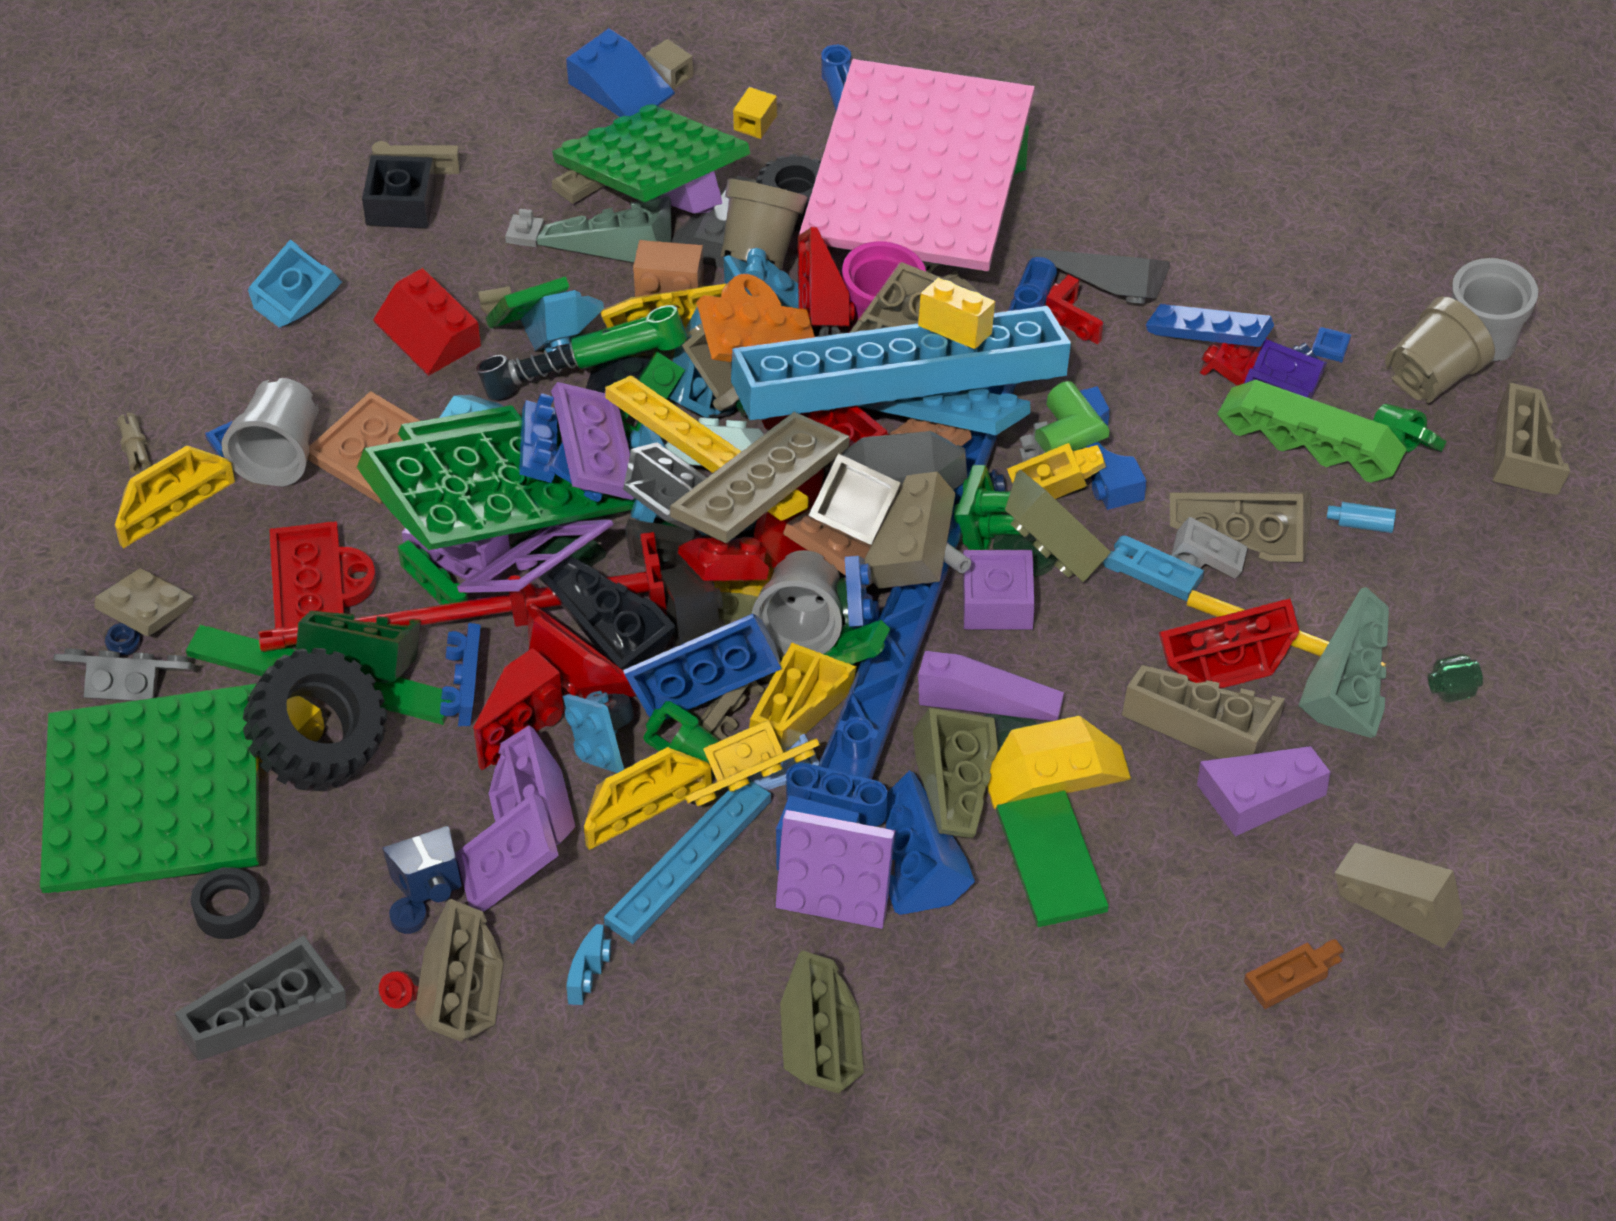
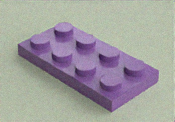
[551,382,634,500]

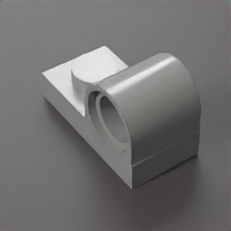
[1171,517,1247,579]

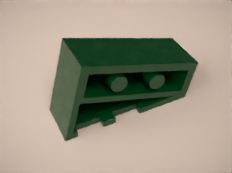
[296,611,421,683]

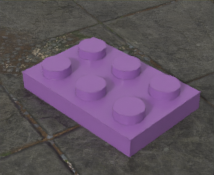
[455,794,559,912]

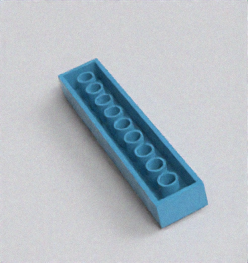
[731,306,1071,420]

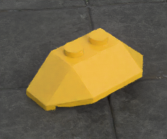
[115,446,235,548]
[987,716,1131,809]
[584,747,712,850]

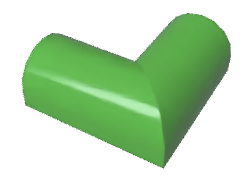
[1035,381,1109,453]

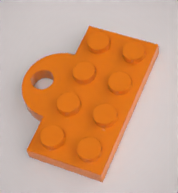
[696,274,814,362]

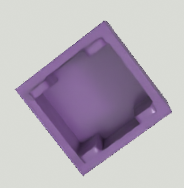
[962,550,1034,629]

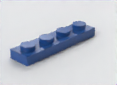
[1146,304,1274,347]

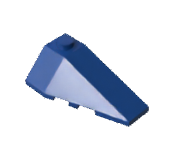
[886,770,975,915]

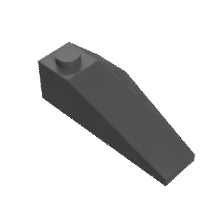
[671,175,756,268]
[1029,248,1170,304]

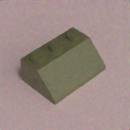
[1005,470,1111,582]

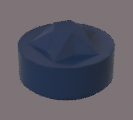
[389,897,427,934]

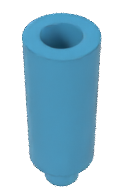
[1327,502,1396,533]

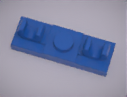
[519,394,557,483]
[440,623,481,726]

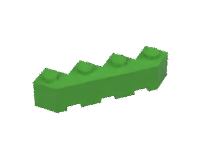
[1217,380,1406,483]

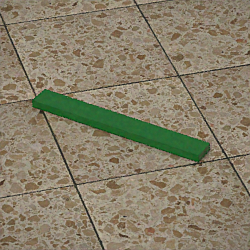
[186,624,452,725]

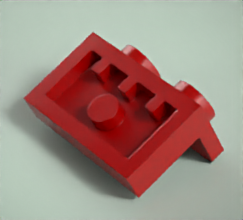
[1199,337,1269,386]

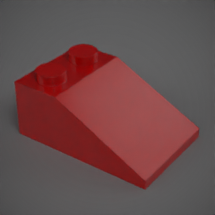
[798,227,854,332]

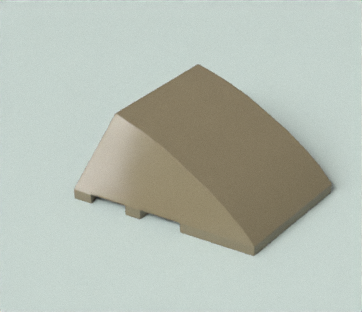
[850,262,960,333]

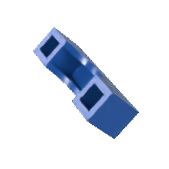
[1057,386,1146,510]

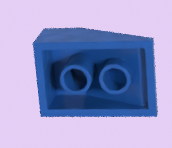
[566,28,675,117]

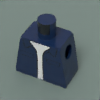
[383,826,462,903]

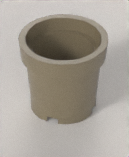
[720,179,808,270]
[1385,296,1495,403]

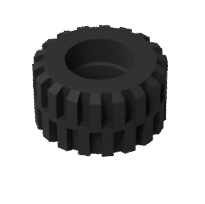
[756,154,821,236]

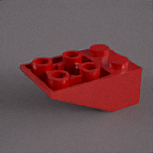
[473,648,564,770]

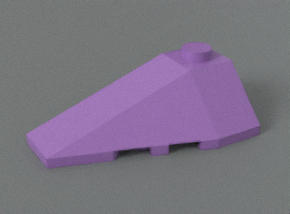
[918,651,1064,721]

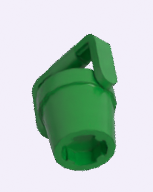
[1373,404,1447,452]
[643,701,720,764]

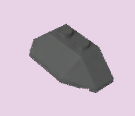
[830,431,967,490]
[623,442,707,531]

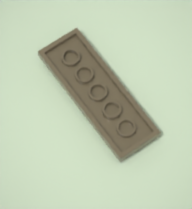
[670,412,849,543]

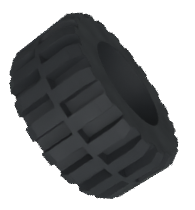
[243,648,387,791]

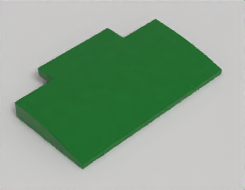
[357,405,636,550]

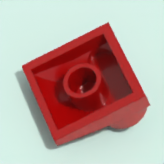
[678,537,769,581]

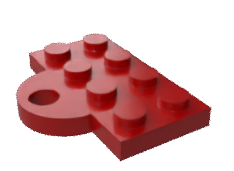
[269,521,376,629]

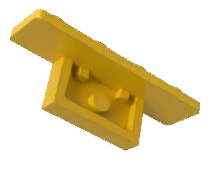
[685,720,820,806]

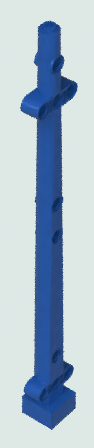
[776,257,1057,871]

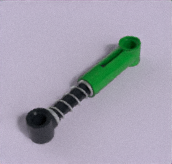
[476,305,687,400]

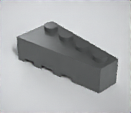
[175,935,346,1061]

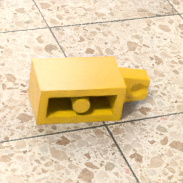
[1007,443,1106,499]

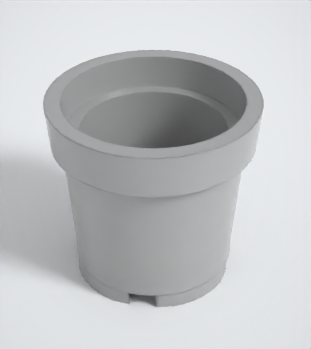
[1452,258,1538,361]
[222,378,319,487]
[752,550,842,657]

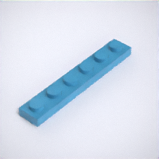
[604,779,771,944]

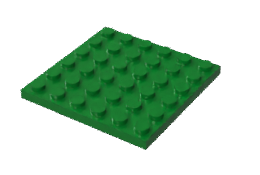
[40,684,259,893]

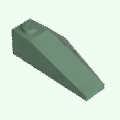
[536,196,671,262]
[1299,587,1389,738]

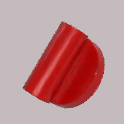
[379,971,419,1009]

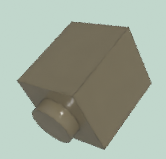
[646,39,693,90]

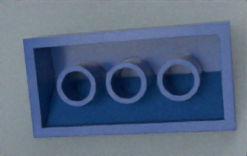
[624,613,782,720]

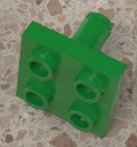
[954,465,1022,550]

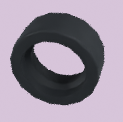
[191,868,264,939]

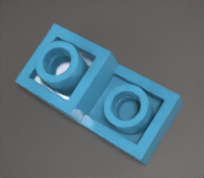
[566,924,611,1005]

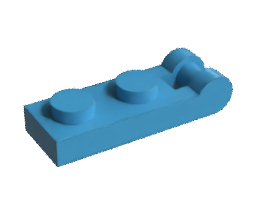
[745,248,798,308]
[1103,536,1204,601]

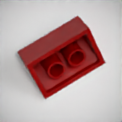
[373,268,481,376]

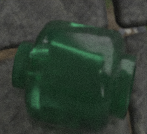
[1427,653,1483,703]

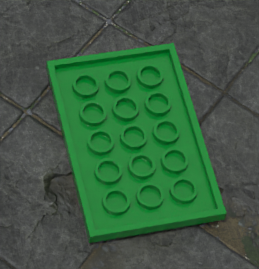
[552,104,751,202]

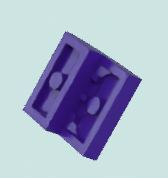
[1244,339,1327,399]

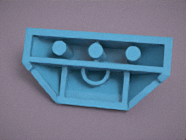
[521,290,604,352]
[668,307,736,418]

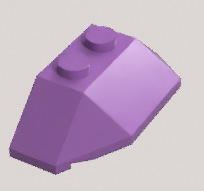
[489,726,576,845]

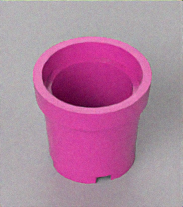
[842,241,926,333]

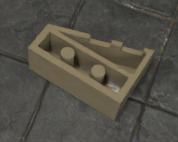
[1493,383,1570,495]
[864,472,955,588]
[1334,843,1464,949]

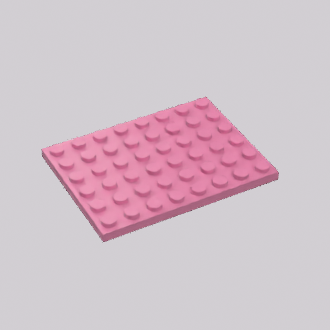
[799,59,1034,271]

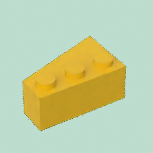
[749,642,856,752]

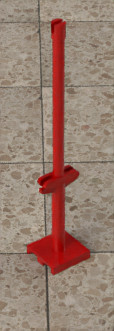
[258,532,667,652]

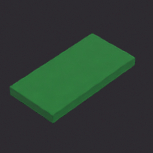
[485,276,569,329]
[996,790,1108,928]

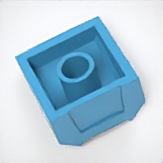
[248,240,342,328]

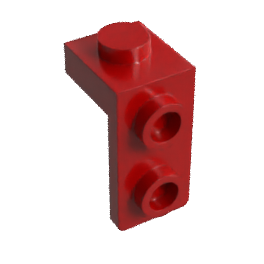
[1046,275,1103,345]

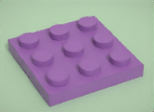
[775,810,895,929]

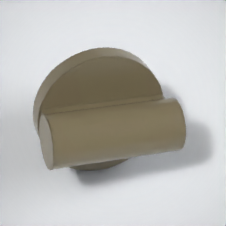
[478,286,511,314]

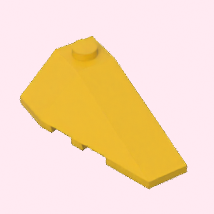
[600,283,727,329]

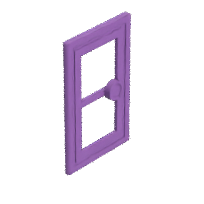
[457,520,613,593]

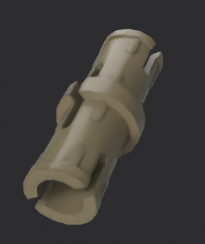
[117,413,151,474]

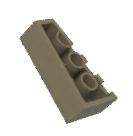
[1122,665,1285,759]

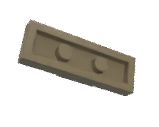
[698,673,773,741]

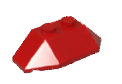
[1159,598,1300,689]
[527,603,636,699]

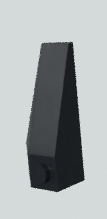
[540,556,676,671]

